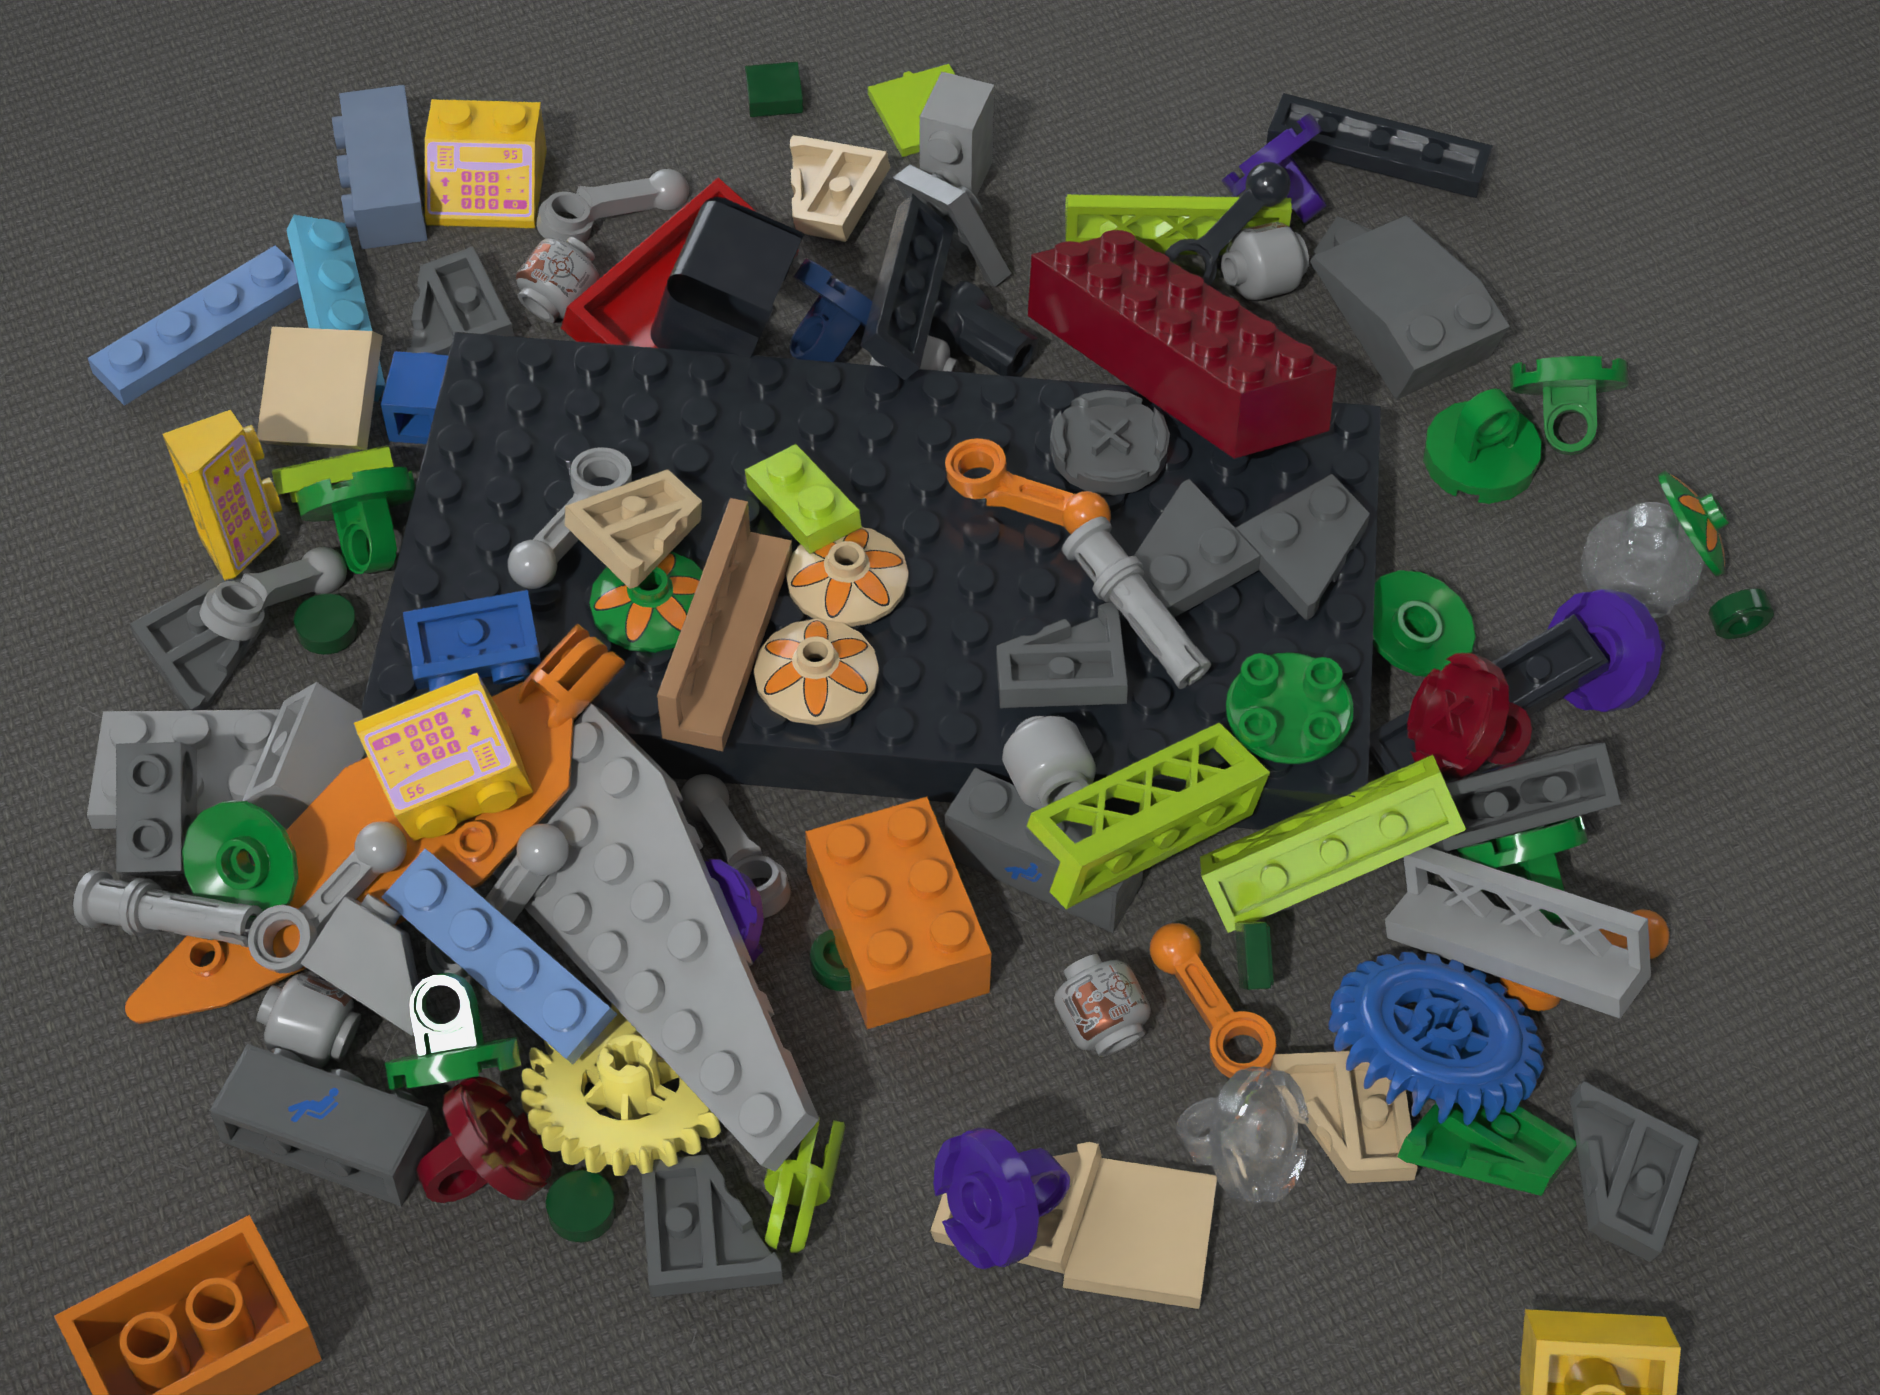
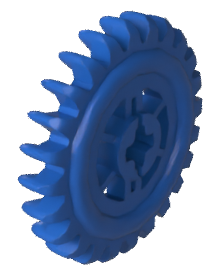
[1329,952,1544,1126]

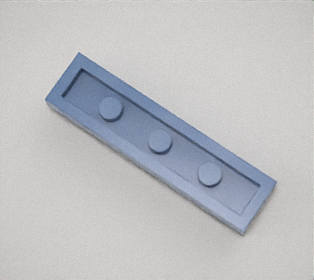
[88,246,301,405]
[381,848,617,1064]

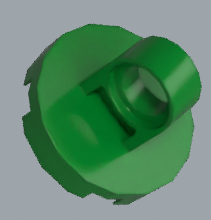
[1510,356,1628,456]
[1423,388,1541,504]
[296,467,416,574]
[1457,816,1589,926]
[385,973,521,1090]

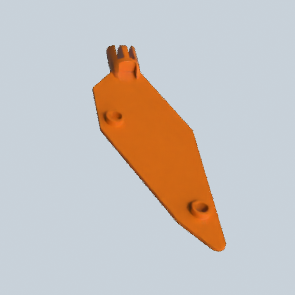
[125,624,625,1024]

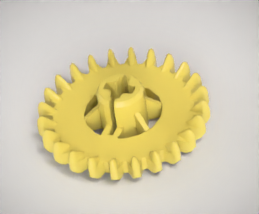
[521,1004,721,1176]

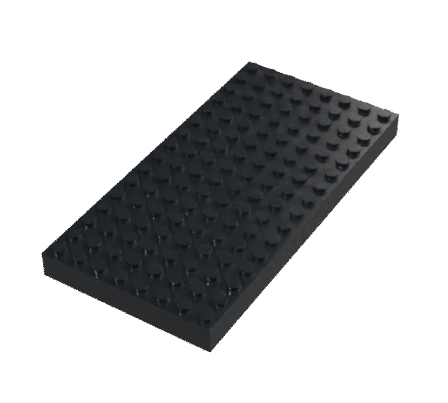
[361,332,1381,830]

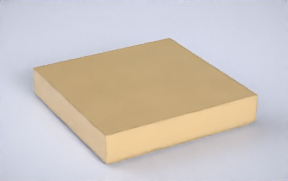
[257,327,383,450]
[1063,1158,1217,1309]

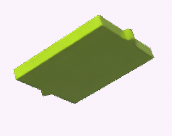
[868,64,955,157]

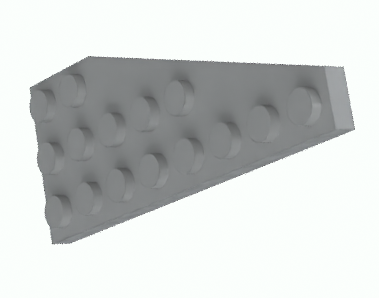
[493,703,819,1172]

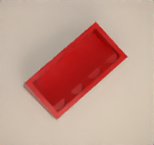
[561,177,799,348]

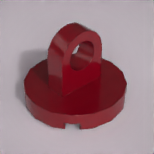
[1407,653,1532,779]
[417,1076,552,1203]

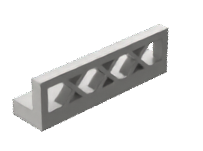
[1385,847,1651,1019]

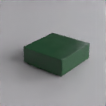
[745,62,803,117]
[1235,921,1274,990]

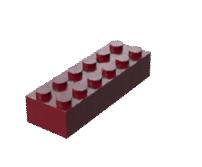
[1028,230,1337,459]

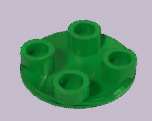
[1226,653,1353,764]

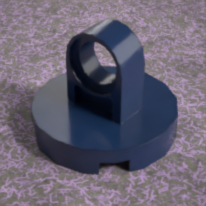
[789,258,873,362]

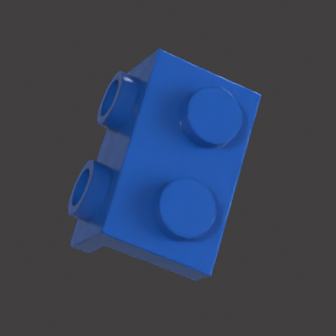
[403,590,541,691]

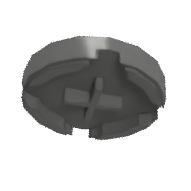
[1050,390,1170,496]

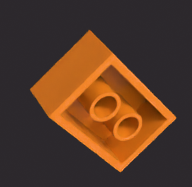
[805,797,992,1029]
[54,1215,322,1395]

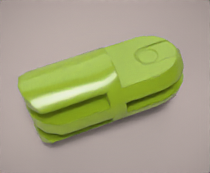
[764,1117,845,1253]

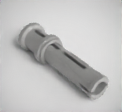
[1061,516,1211,689]
[73,870,263,947]

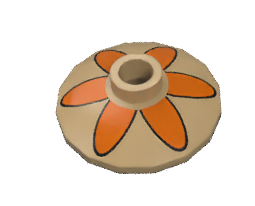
[786,527,909,627]
[754,619,879,725]

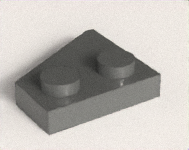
[893,164,1011,287]
[406,246,514,355]
[1236,474,1370,620]
[1134,479,1260,618]

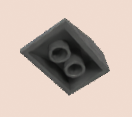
[1310,215,1510,400]

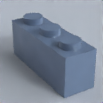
[332,85,427,249]

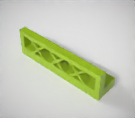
[1065,194,1292,255]
[1027,723,1270,909]
[1200,755,1466,933]

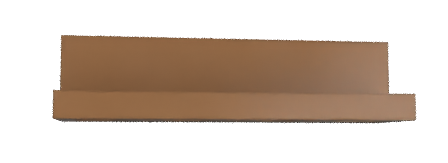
[657,498,792,751]

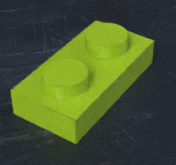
[745,444,862,554]
[272,445,394,503]

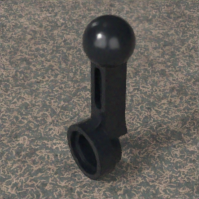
[1164,162,1291,286]

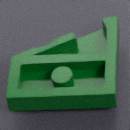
[1397,1103,1577,1196]

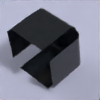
[650,197,804,358]

